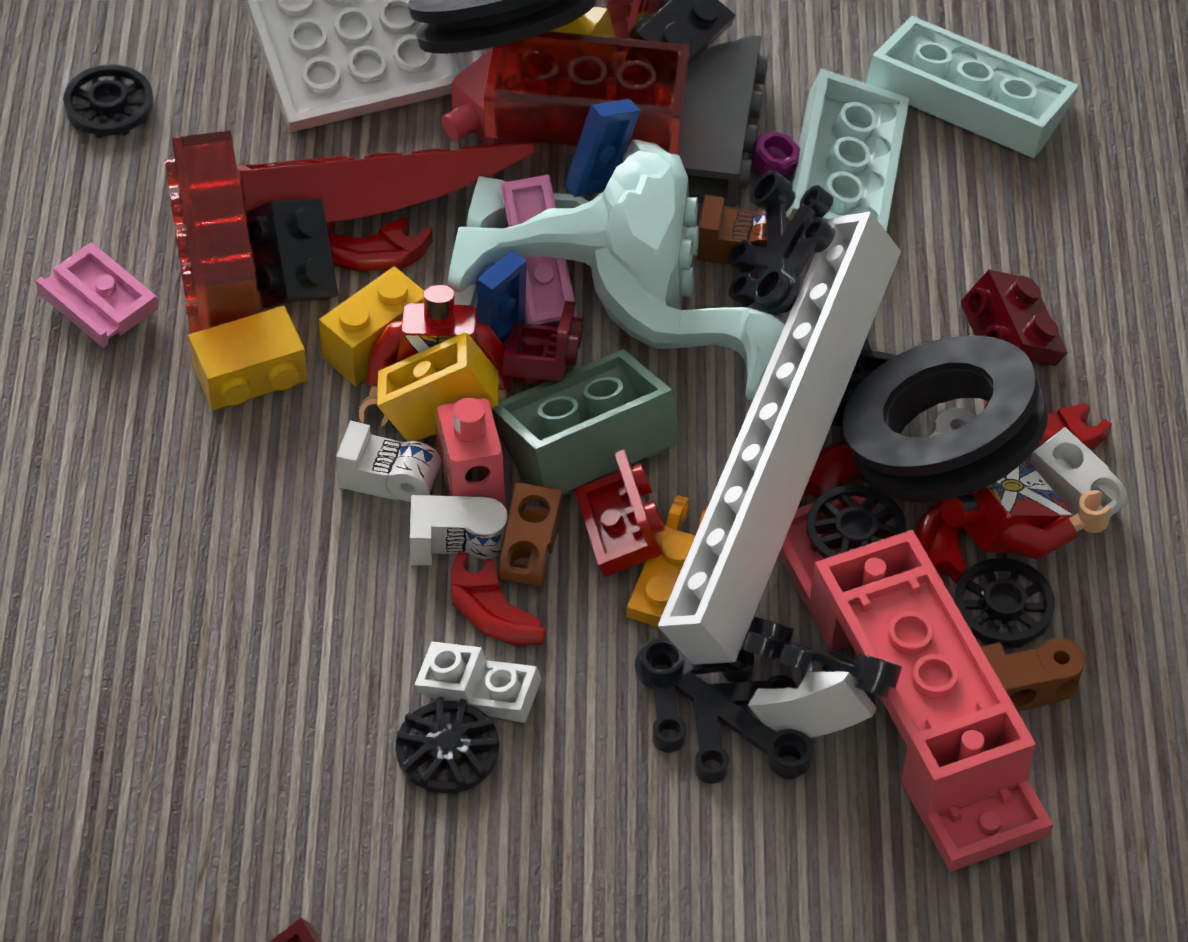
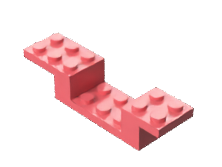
[778,496,1053,872]

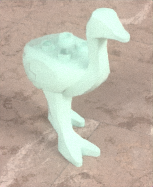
[448,139,786,400]

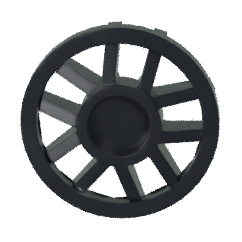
[806,485,906,559]
[396,697,499,793]

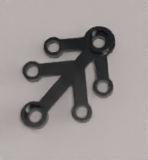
[728,170,835,316]
[744,616,902,697]
[635,638,813,784]

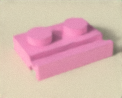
[36,242,159,348]

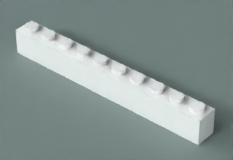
[657,211,901,665]

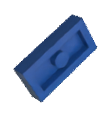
[564,99,641,197]
[476,250,527,343]

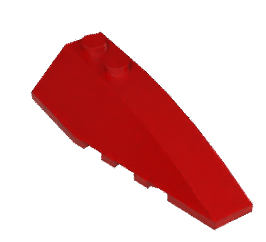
[235,141,535,231]

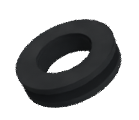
[408,0,595,54]
[842,336,1048,502]

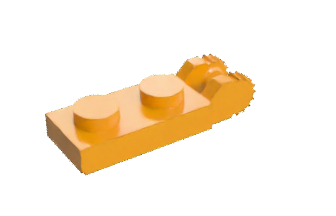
[626,495,709,627]

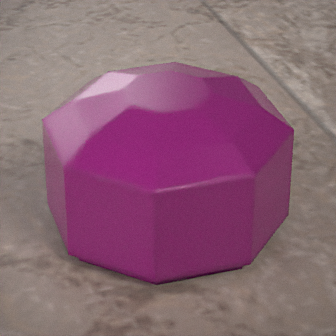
[751,131,800,177]

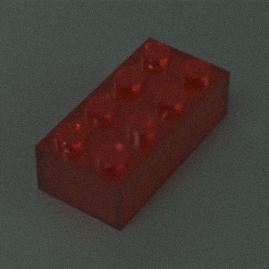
[484,31,690,154]
[164,130,260,333]

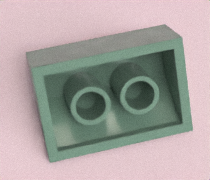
[491,349,682,496]

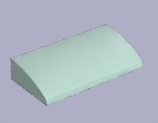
[866,16,1079,158]
[786,69,910,231]

